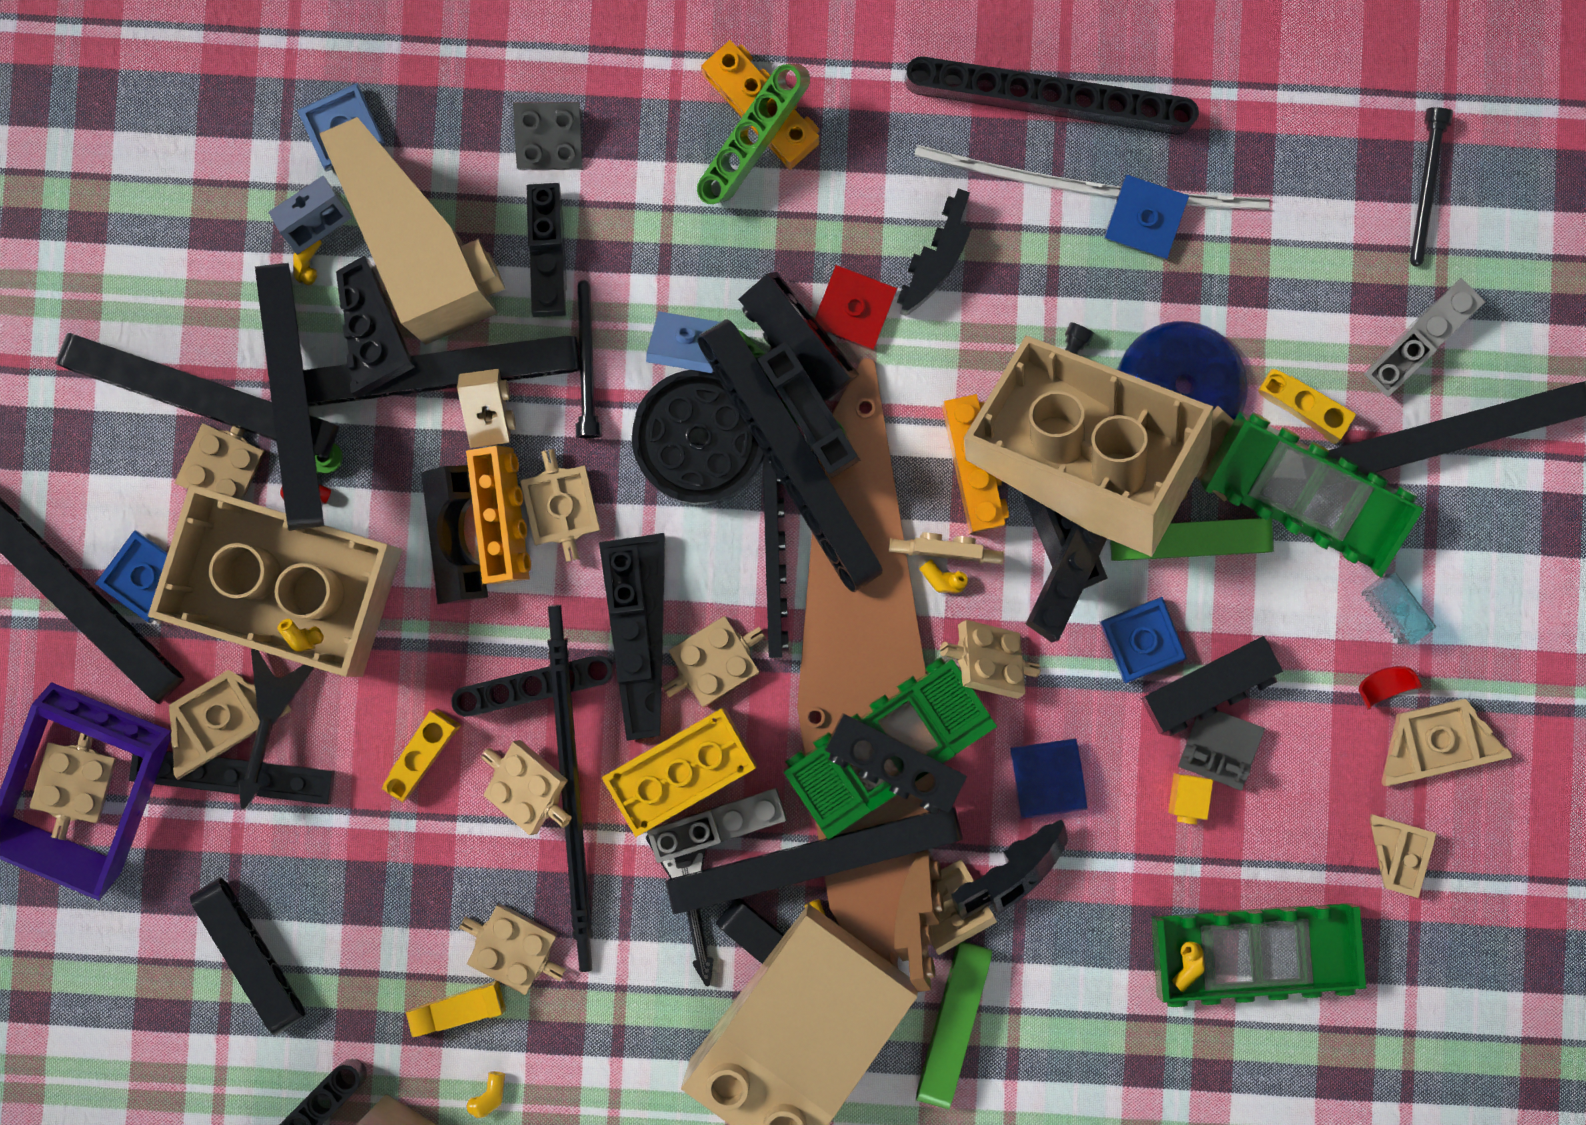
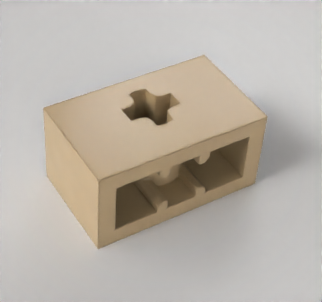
[457,369,516,448]

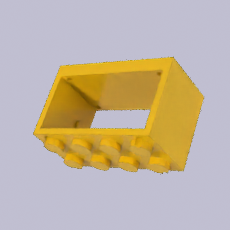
[601,707,757,838]

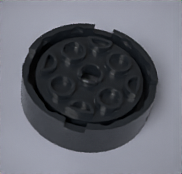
[631,370,764,506]

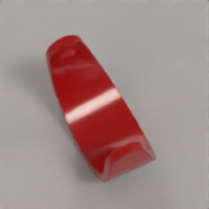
[1358,666,1422,710]

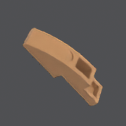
[894,849,944,992]

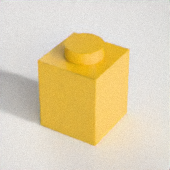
[1168,773,1213,825]

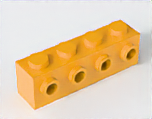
[701,40,820,170]
[942,394,1009,534]
[466,446,531,584]

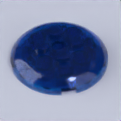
[1117,321,1248,420]

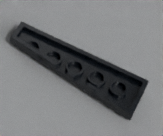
[599,533,665,741]

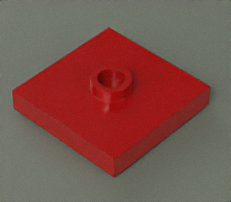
[815,265,897,351]

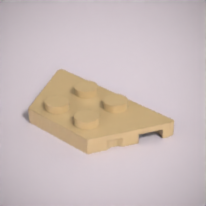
[169,670,292,780]
[1382,699,1512,786]

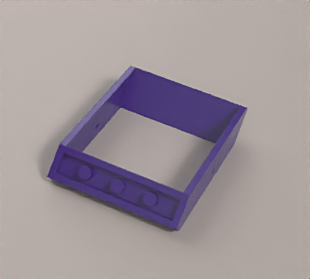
[0,682,171,901]

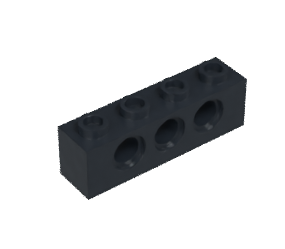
[824,713,967,815]

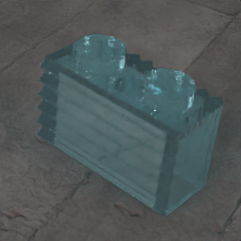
[1361,573,1437,645]

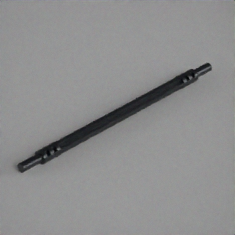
[547,605,593,972]

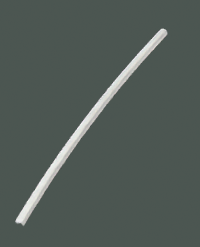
[914,145,1270,210]

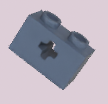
[268,175,352,255]

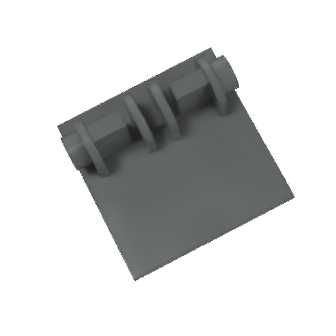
[513,102,583,169]
[1178,710,1265,791]

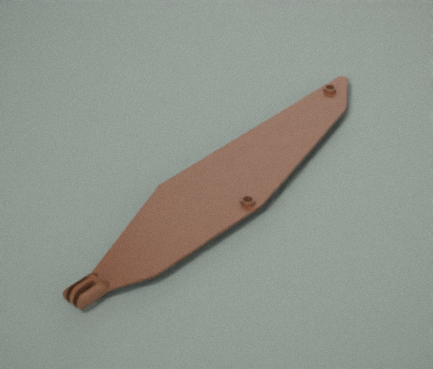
[797,358,938,968]

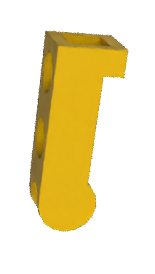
[1258,369,1356,444]
[382,708,461,803]
[406,980,506,1037]

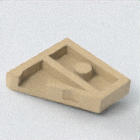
[1370,814,1437,898]

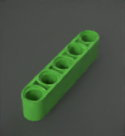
[697,64,810,204]
[1110,518,1274,561]
[916,941,992,1110]

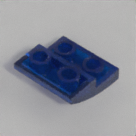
[1010,738,1088,819]

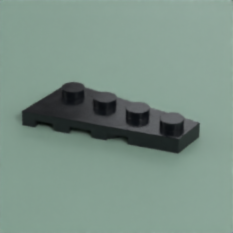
[336,255,415,398]

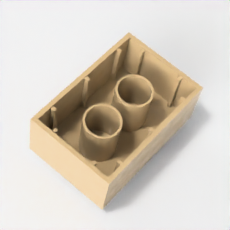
[148,485,403,677]

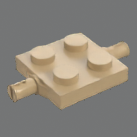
[174,423,266,500]
[520,449,601,562]
[889,532,1004,565]
[663,616,766,708]
[940,620,1041,699]
[29,733,117,840]
[481,740,572,835]
[459,903,566,995]

